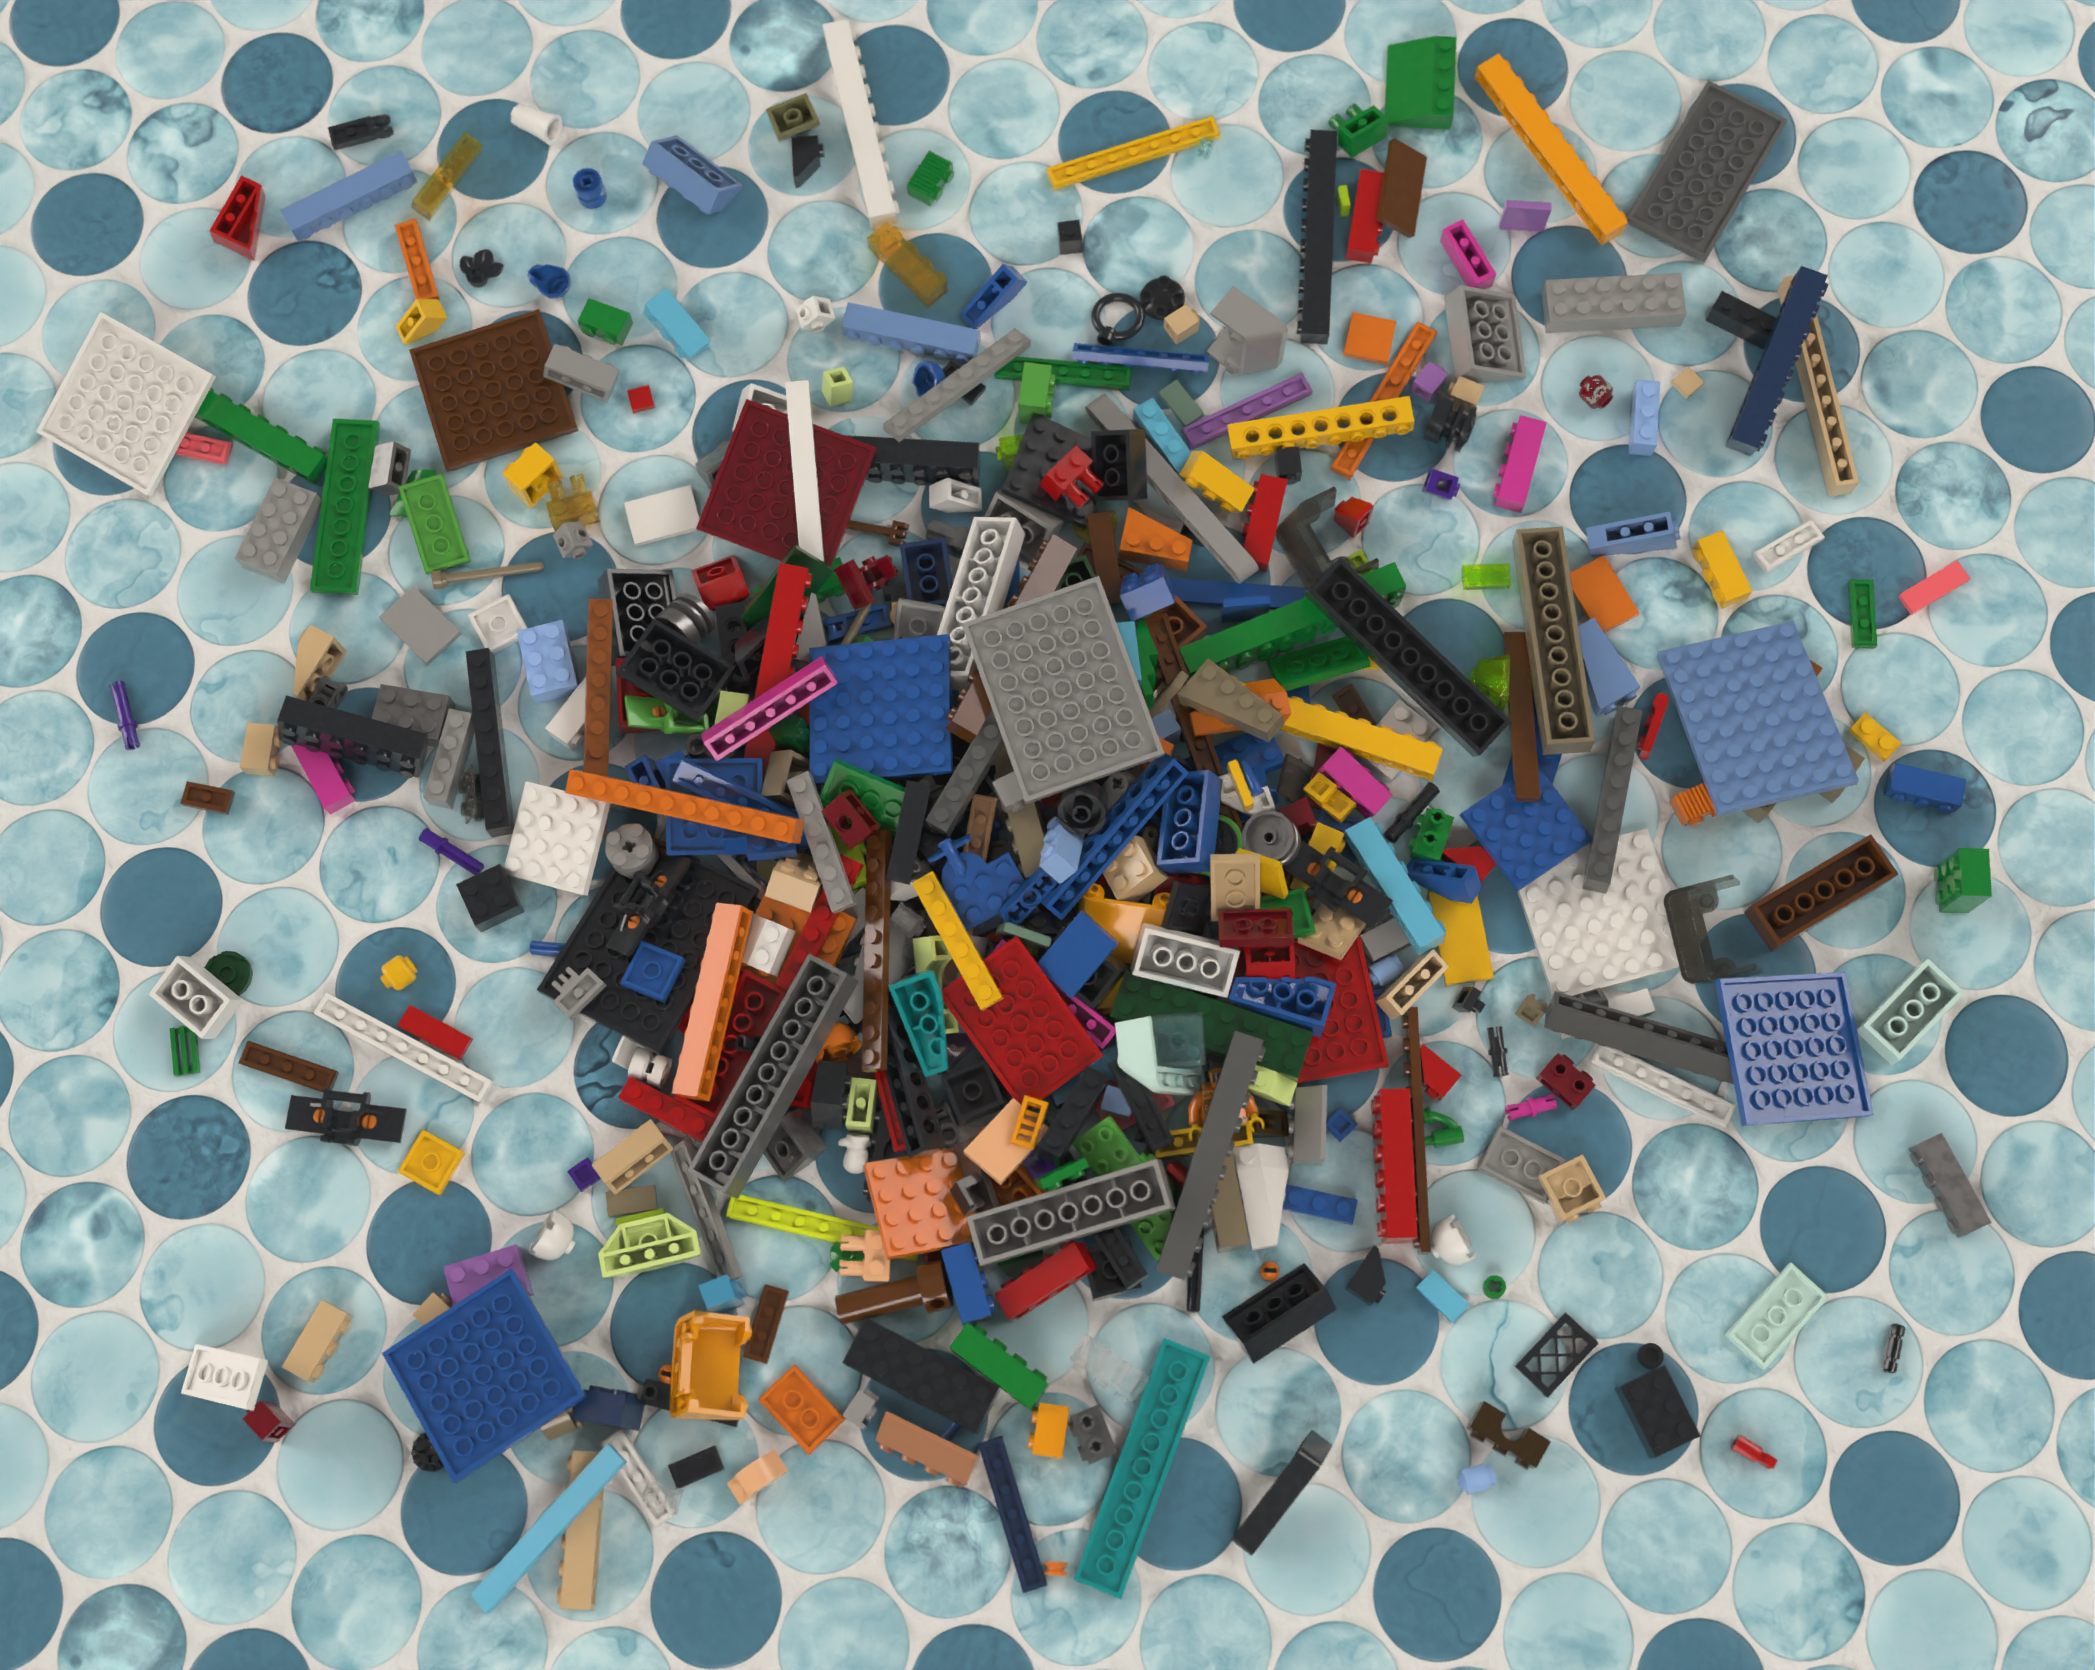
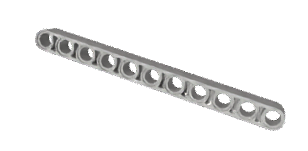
[1085,394,1259,584]

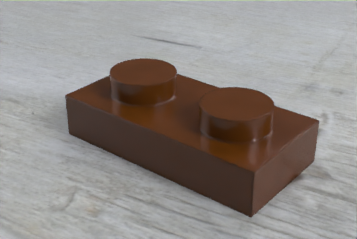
[180,781,235,815]

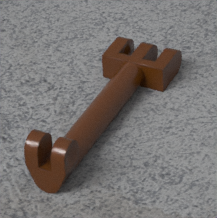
[847,520,909,547]

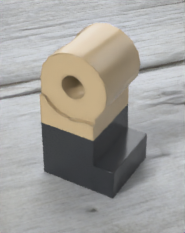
[883,583,908,627]

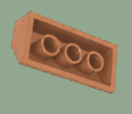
[875,1411,980,1488]

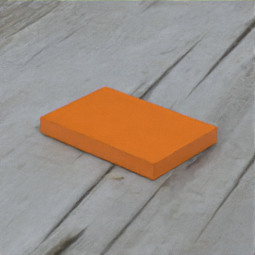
[1570,555,1640,633]
[758,1364,846,1455]

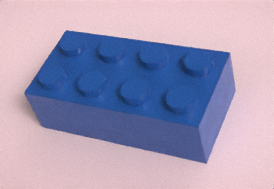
[1156,770,1222,874]

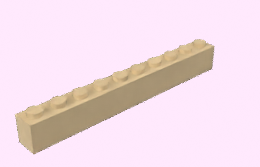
[1777,276,1859,497]

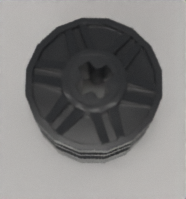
[1423,394,1477,453]

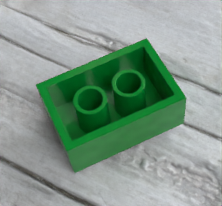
[1934,848,1992,913]

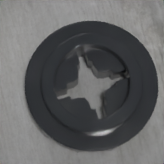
[411,1432,445,1472]

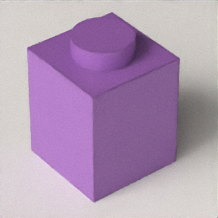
[1411,361,1448,403]

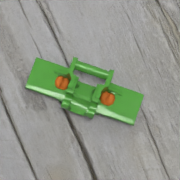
[625,695,718,735]

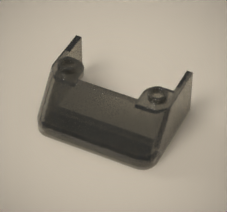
[1276,486,1379,591]
[1664,874,1763,985]

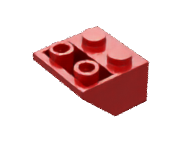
[1243,945,1295,979]

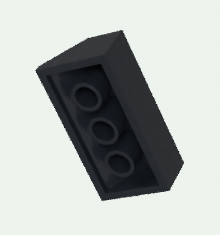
[1222,1263,1337,1364]

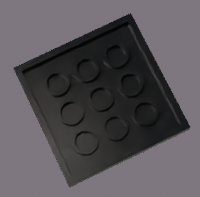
[1001,413,1097,530]

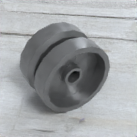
[1242,810,1301,867]

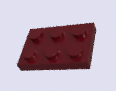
[1218,908,1294,948]

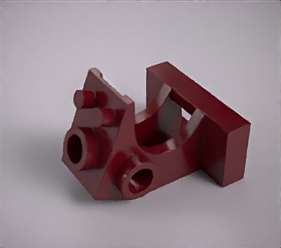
[834,555,898,610]

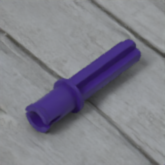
[419,828,484,875]

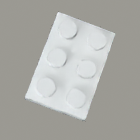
[1359,699,1436,782]

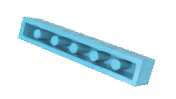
[1344,817,1446,956]

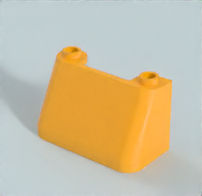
[1078,883,1171,964]
[669,1310,752,1420]

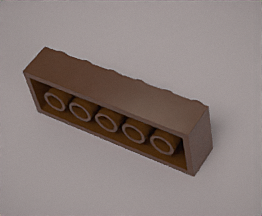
[1744,834,1899,952]

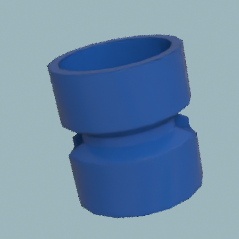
[572,168,607,209]

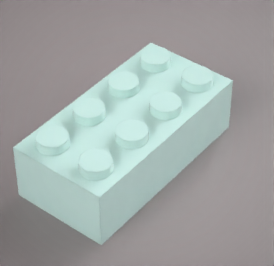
[1857,959,1965,1065]

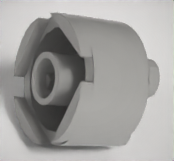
[605,823,659,879]

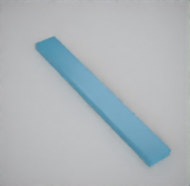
[470,1444,627,1613]

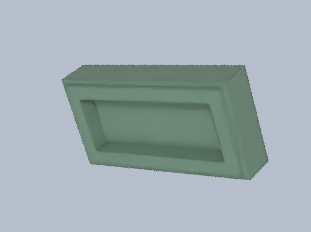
[1158,379,1204,427]

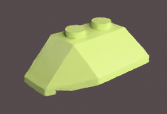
[598,1213,701,1278]

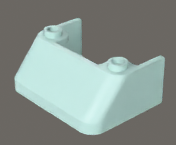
[1115,1016,1206,1096]

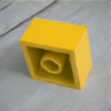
[502,442,563,509]

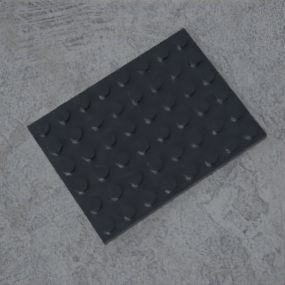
[537,836,760,1056]

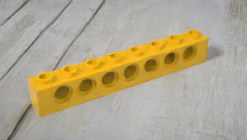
[1227,396,1414,460]

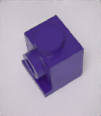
[1421,469,1460,500]

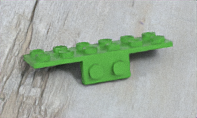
[1073,1116,1176,1262]

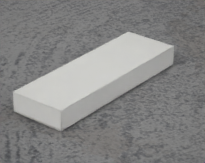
[1753,519,1825,574]

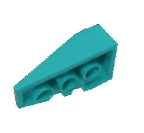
[888,970,948,1078]

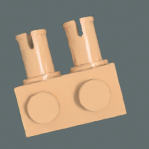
[839,1230,891,1283]

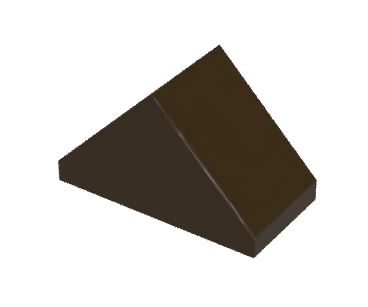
[1250,1108,1289,1138]

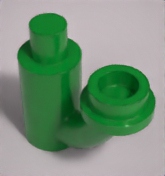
[1423,1106,1464,1148]

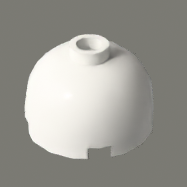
[528,1209,575,1261]
[1430,1214,1476,1265]

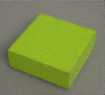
[1336,185,1351,217]

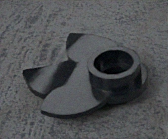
[459,249,504,287]

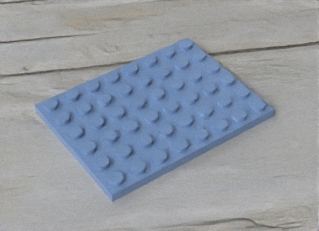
[1657,621,1859,816]

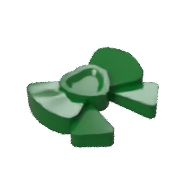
[830,1241,865,1272]

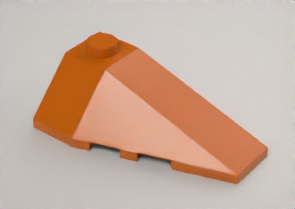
[1189,678,1292,737]

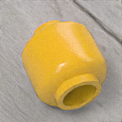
[380,955,418,991]

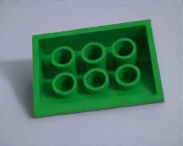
[1384,36,1457,130]

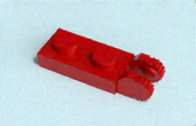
[1637,692,1669,760]

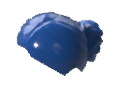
[527,264,571,299]

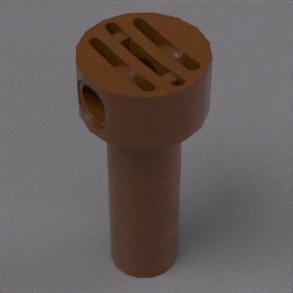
[835,1259,954,1325]

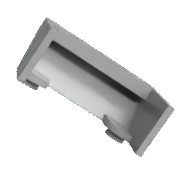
[1206,286,1288,376]

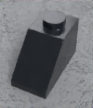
[791,135,824,188]
[1345,1245,1386,1306]

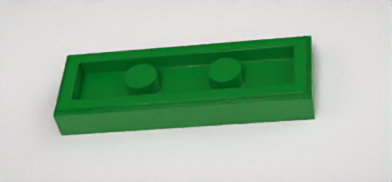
[1848,579,1877,648]

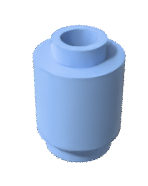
[1368,954,1404,988]
[1457,1463,1497,1495]

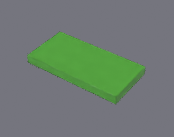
[398,473,471,575]

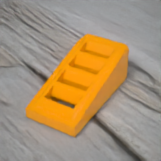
[1010,1095,1049,1150]

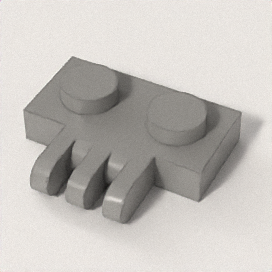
[551,967,606,1020]

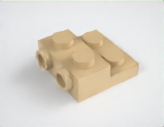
[1538,1154,1606,1224]

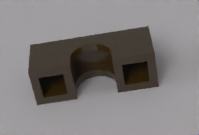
[1466,1401,1551,1470]

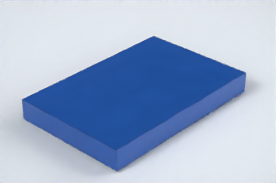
[1038,910,1119,998]

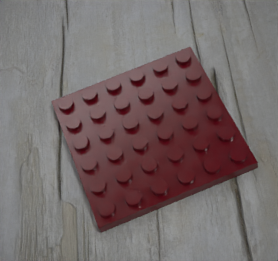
[696,399,877,567]

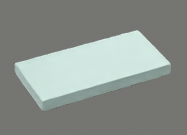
[1724,1262,1829,1370]

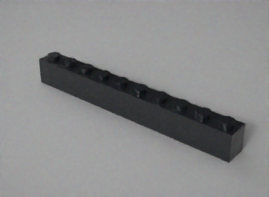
[1297,130,1337,345]

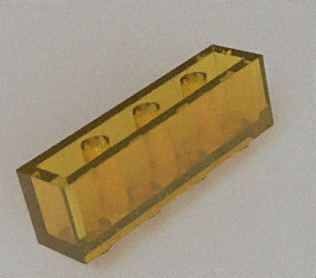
[411,132,483,221]
[867,222,948,308]

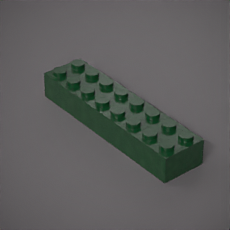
[1110,970,1313,1083]

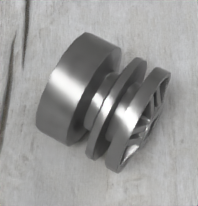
[654,593,715,644]

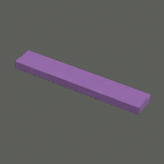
[1181,373,1313,450]

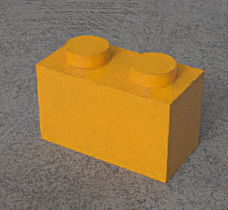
[1028,1403,1069,1459]

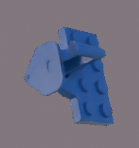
[1184,733,1287,821]
[927,834,1032,931]

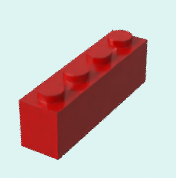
[1345,169,1384,264]
[1241,474,1288,572]
[618,1076,715,1143]
[995,1240,1097,1320]

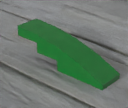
[1136,618,1158,710]

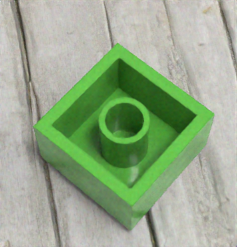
[1018,362,1056,424]

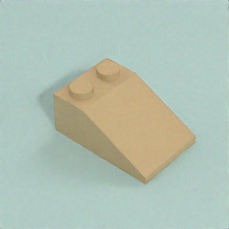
[293,624,346,701]

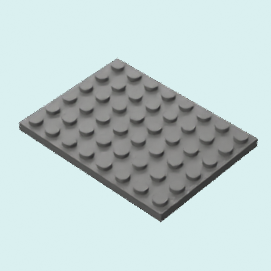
[962,576,1164,804]

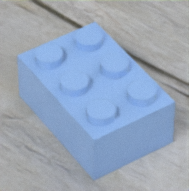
[517,620,580,704]

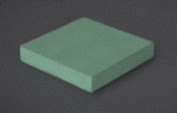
[995,922,1052,949]

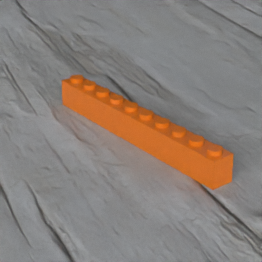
[565,769,805,844]

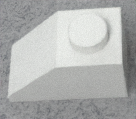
[929,478,982,513]

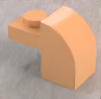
[727,1449,788,1505]

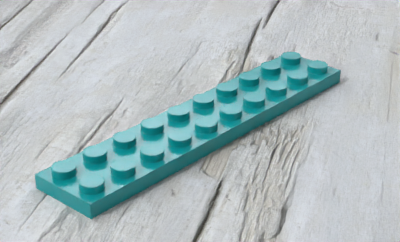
[1073,1338,1211,1599]

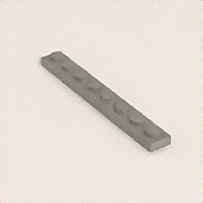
[883,328,1031,442]

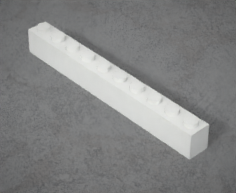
[822,19,900,228]

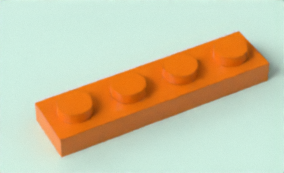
[394,219,440,300]

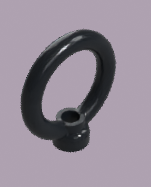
[1091,293,1145,346]

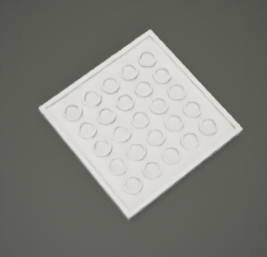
[36,312,216,497]
[1518,828,1693,997]

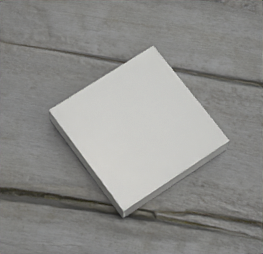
[468,594,527,654]

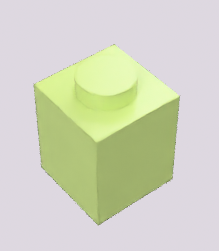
[822,367,853,407]

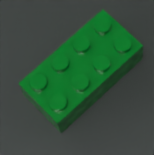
[949,1323,1049,1411]

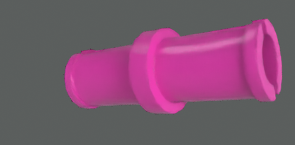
[1505,1094,1557,1121]

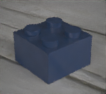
[573,1385,645,1431]

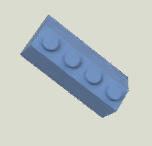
[642,135,743,214]

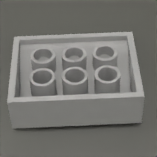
[1444,285,1526,383]

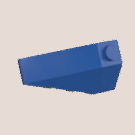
[1229,977,1336,1038]

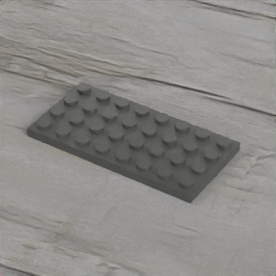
[1627,80,1787,263]

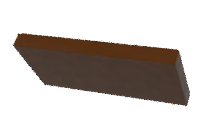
[1376,138,1427,238]

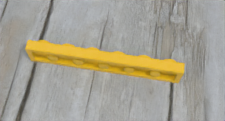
[912,871,1004,1011]

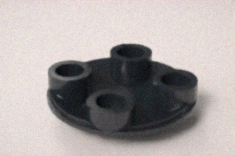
[1140,275,1185,320]

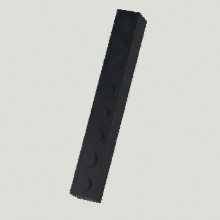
[465,648,514,837]

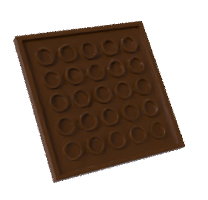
[409,309,578,472]

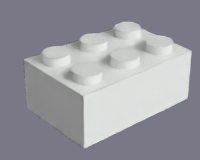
[149,956,244,1039]

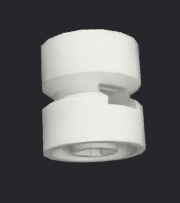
[628,1047,672,1088]

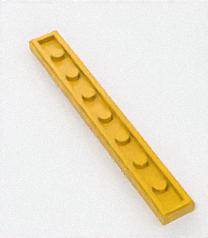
[1046,116,1221,191]

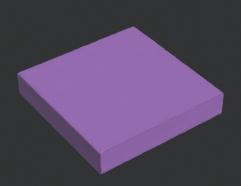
[1499,200,1552,232]

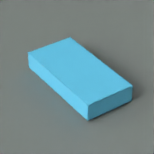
[1416,1270,1470,1323]

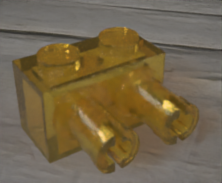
[546,474,601,532]

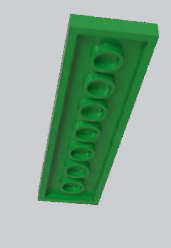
[310,419,380,595]

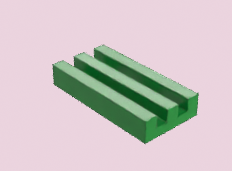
[169,1026,200,1077]

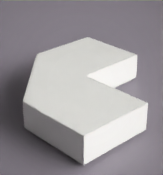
[1219,773,1275,817]

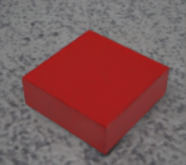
[627,385,655,414]

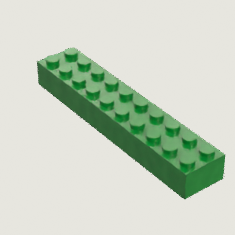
[1179,562,1406,679]

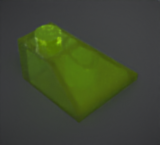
[1470,655,1510,712]

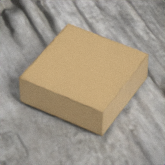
[1671,367,1705,399]

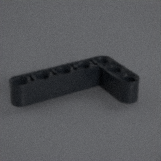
[1231,1429,1333,1556]

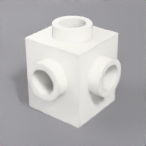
[796,296,835,332]

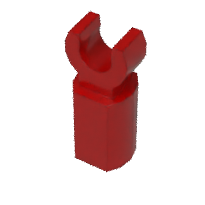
[1731,1435,1778,1470]

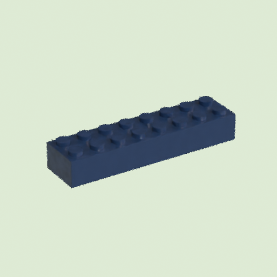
[1725,266,1829,456]

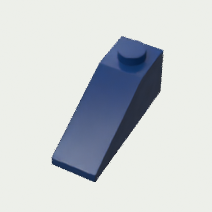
[959,264,1028,329]
[1406,858,1482,904]

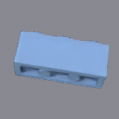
[1628,380,1660,456]
[1039,817,1085,884]

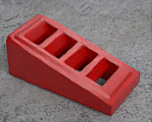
[1165,1161,1188,1189]

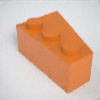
[1119,507,1193,572]

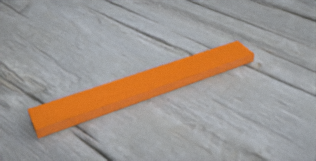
[1330,321,1437,480]

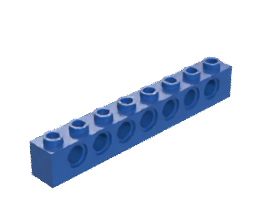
[1041,752,1189,921]

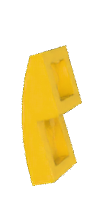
[1303,772,1356,823]

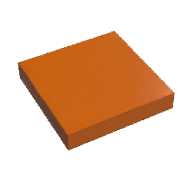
[1343,312,1397,365]

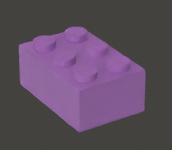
[443,1244,534,1306]

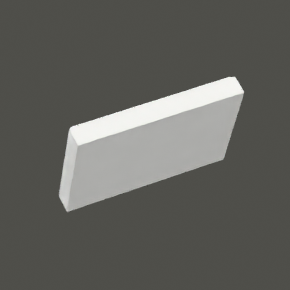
[624,485,700,547]

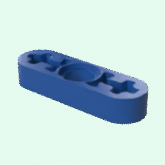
[1000,867,1057,925]

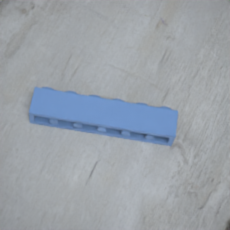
[281,151,418,241]
[841,302,981,364]

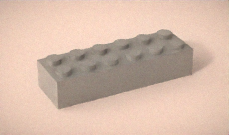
[1541,273,1686,333]

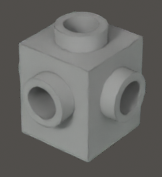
[553,522,593,559]

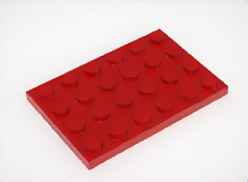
[942,936,1103,1110]

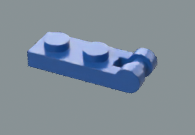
[823,603,892,644]

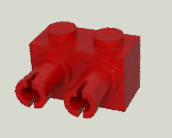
[1040,445,1105,509]

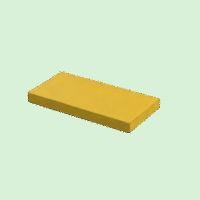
[1427,891,1494,986]

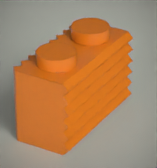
[1670,783,1717,827]

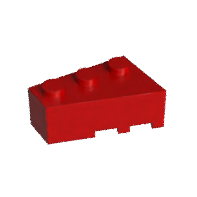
[209,175,266,261]

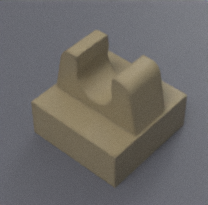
[1515,994,1548,1028]

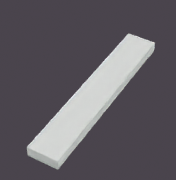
[1590,1045,1736,1129]

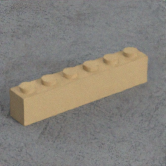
[557,1451,604,1610]

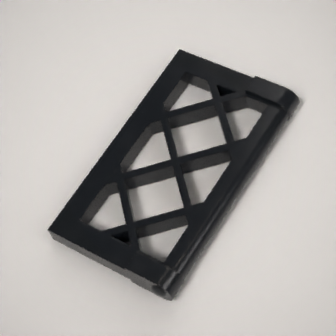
[1515,1312,1598,1398]

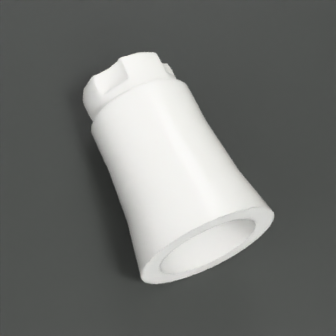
[511,104,562,145]

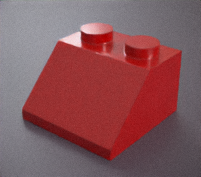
[691,555,750,611]

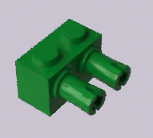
[1328,103,1387,158]
[1408,808,1454,861]

